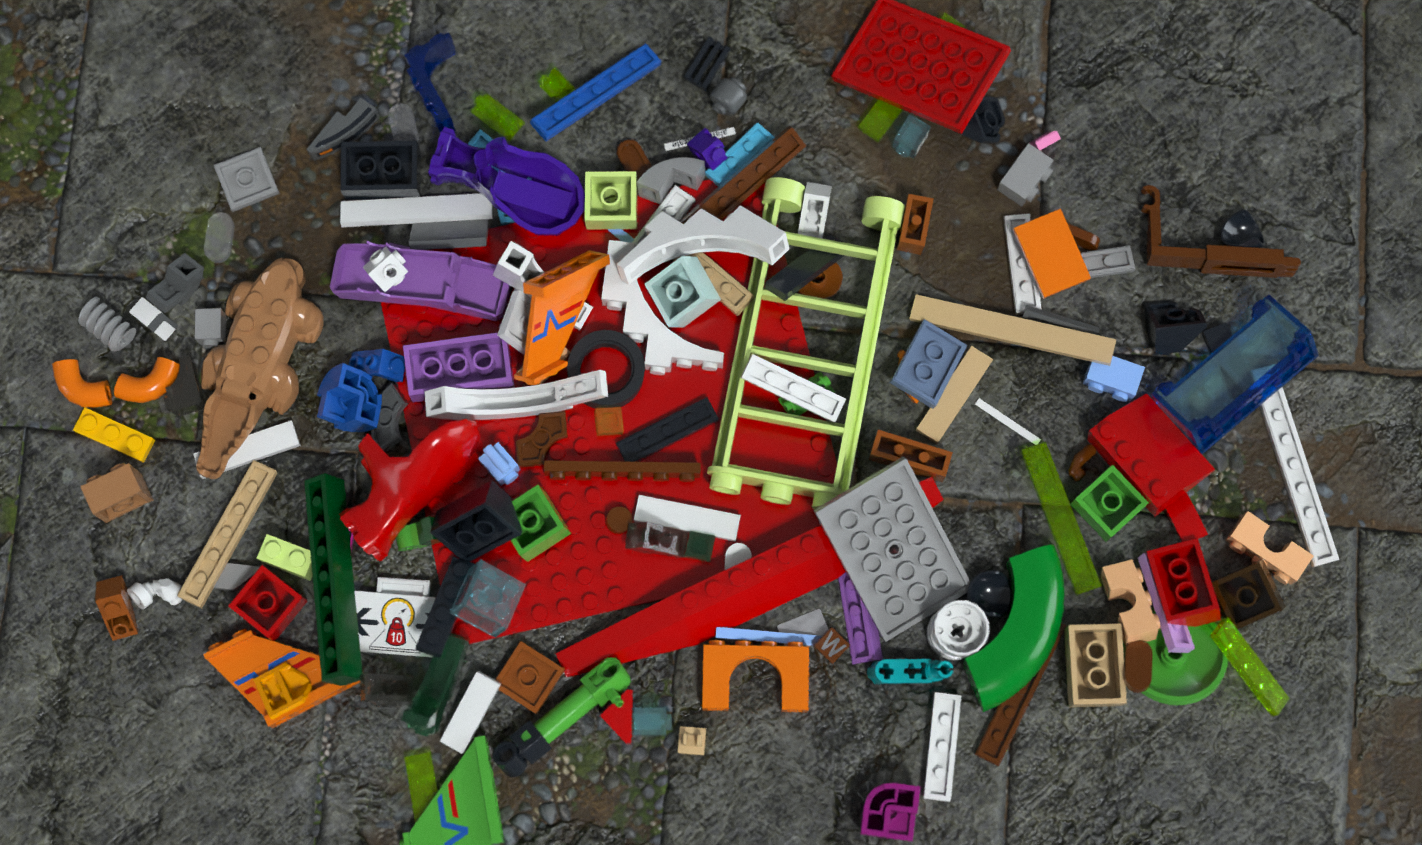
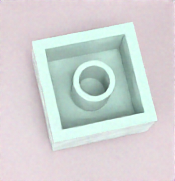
[645,256,721,328]

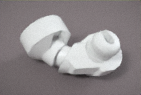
[127,578,182,609]

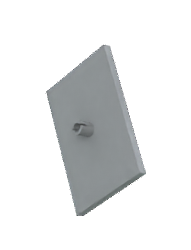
[813,456,971,642]

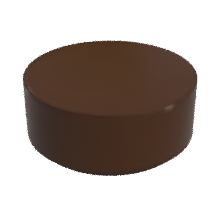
[605,507,632,534]

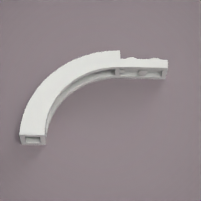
[425,370,608,420]

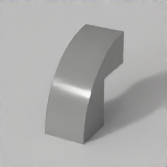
[637,157,706,204]

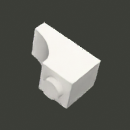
[798,182,832,238]

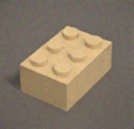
[1064,624,1127,707]

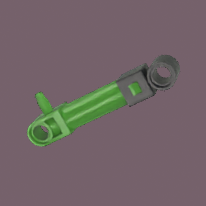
[492,657,630,778]

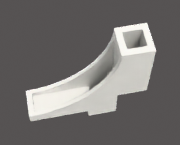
[493,241,593,331]

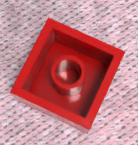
[228,565,308,642]

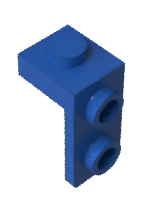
[349,349,405,382]

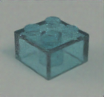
[450,560,526,638]

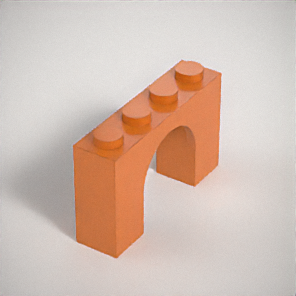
[702,640,809,712]

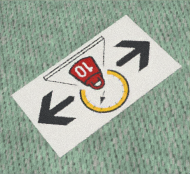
[355,591,446,658]

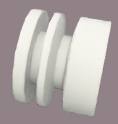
[927,601,989,660]

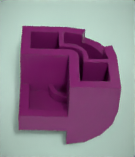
[860,783,920,842]

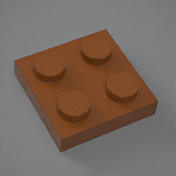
[496,641,565,714]

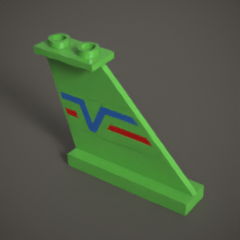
[400,736,505,845]

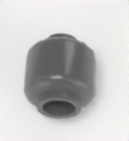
[710,77,747,115]

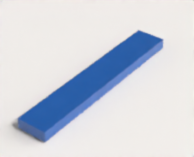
[530,43,662,142]

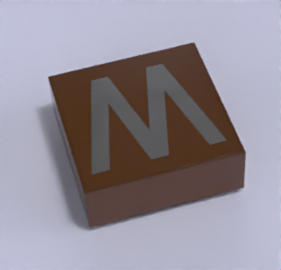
[813,627,850,664]

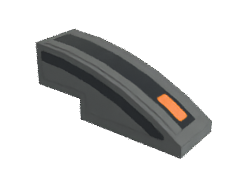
[307,98,380,161]

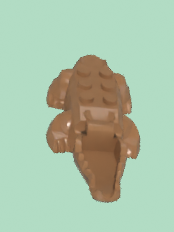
[196,258,324,479]

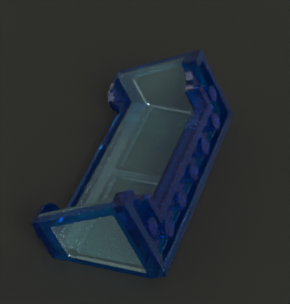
[1151,295,1319,454]

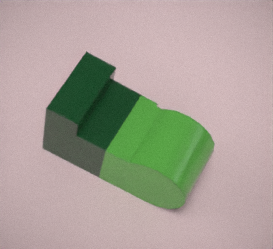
[396,516,440,551]

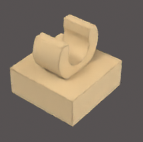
[678,726,706,756]

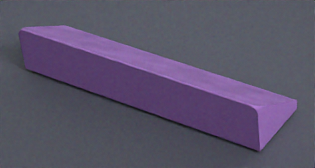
[838,572,883,664]

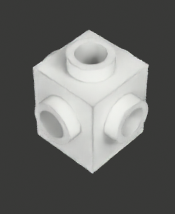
[363,247,408,292]

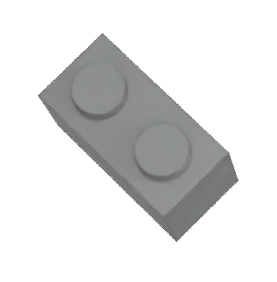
[997,143,1053,206]

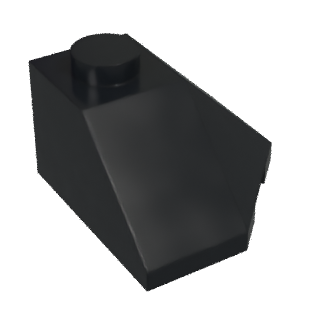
[954,96,1005,144]
[1144,300,1207,355]

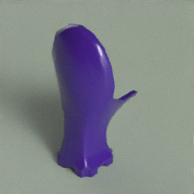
[428,127,585,236]

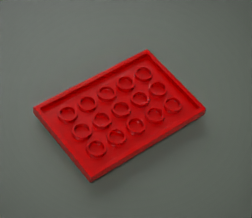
[832,0,1011,134]

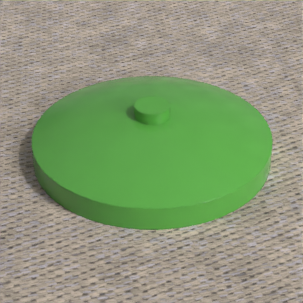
[1123,607,1228,705]

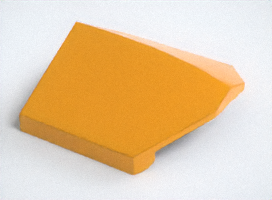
[253,662,312,720]

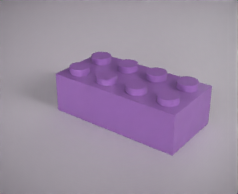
[403,333,515,402]

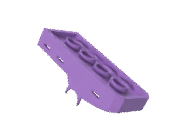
[330,241,462,308]
[389,243,512,321]

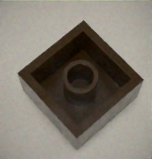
[1212,559,1286,631]

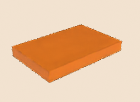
[1013,209,1091,299]

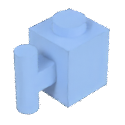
[478,442,520,486]

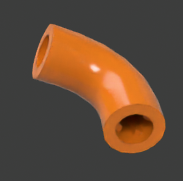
[114,357,182,403]
[52,359,112,407]

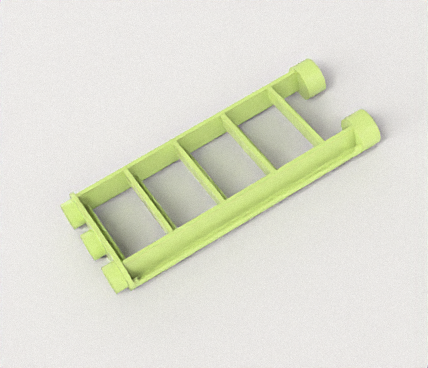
[707,177,905,510]

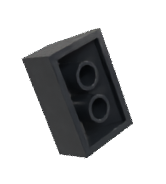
[430,481,522,562]

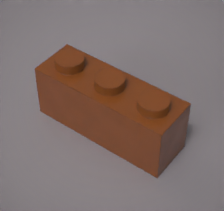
[869,430,953,483]

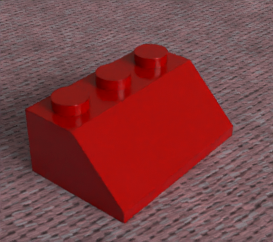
[1146,538,1221,627]

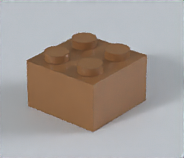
[80,463,153,523]

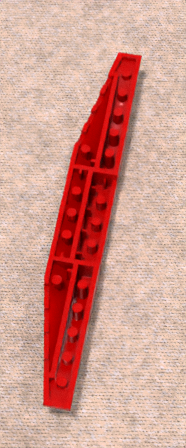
[556,477,944,678]

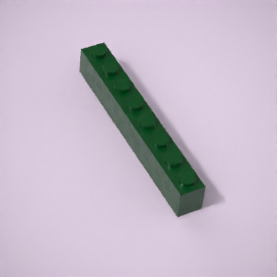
[304,473,363,686]

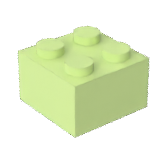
[585,172,637,229]

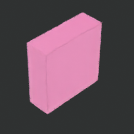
[1029,131,1061,150]

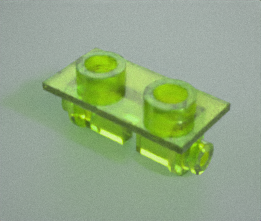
[538,67,576,102]
[471,93,525,142]

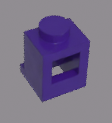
[687,128,727,171]

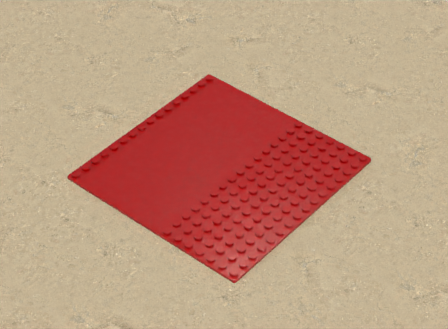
[381,180,837,647]

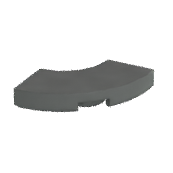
[371,383,408,453]

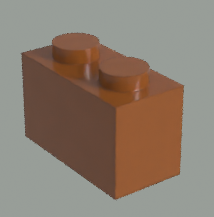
[896,194,933,255]

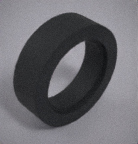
[567,330,645,410]

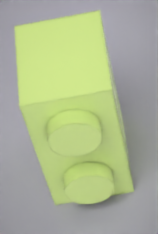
[257,534,312,581]

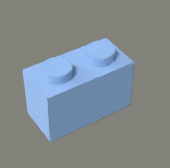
[1083,356,1145,402]

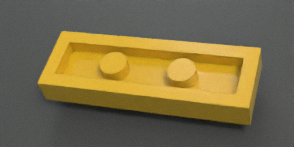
[73,407,155,463]

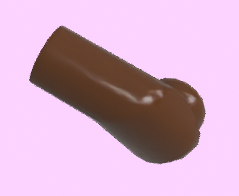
[1068,444,1096,482]

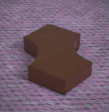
[516,411,568,468]

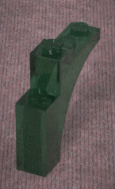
[401,633,470,737]

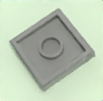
[214,147,280,212]

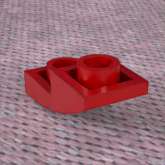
[1165,493,1208,542]

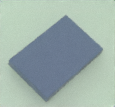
[889,319,967,409]

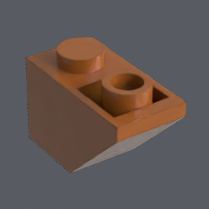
[95,575,138,641]

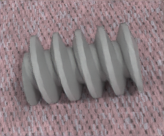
[78,297,136,352]

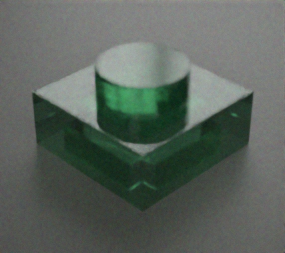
[685,531,716,563]

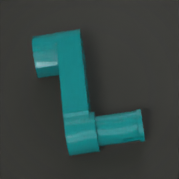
[867,659,953,685]

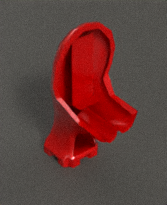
[339,419,480,561]

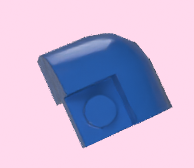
[317,363,382,432]

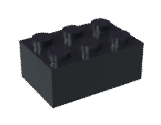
[341,141,421,200]

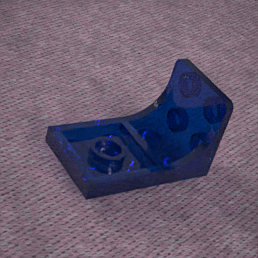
[405,33,457,134]

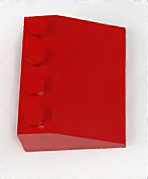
[1087,393,1215,517]

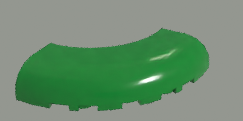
[963,545,1065,713]

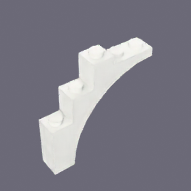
[617,206,789,285]
[601,240,724,375]

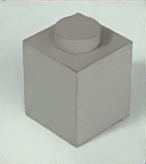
[195,308,226,348]

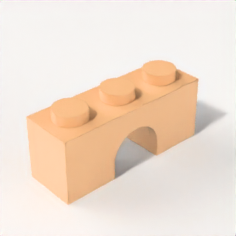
[1226,511,1314,585]
[1100,560,1161,647]

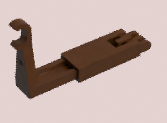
[1141,185,1301,278]

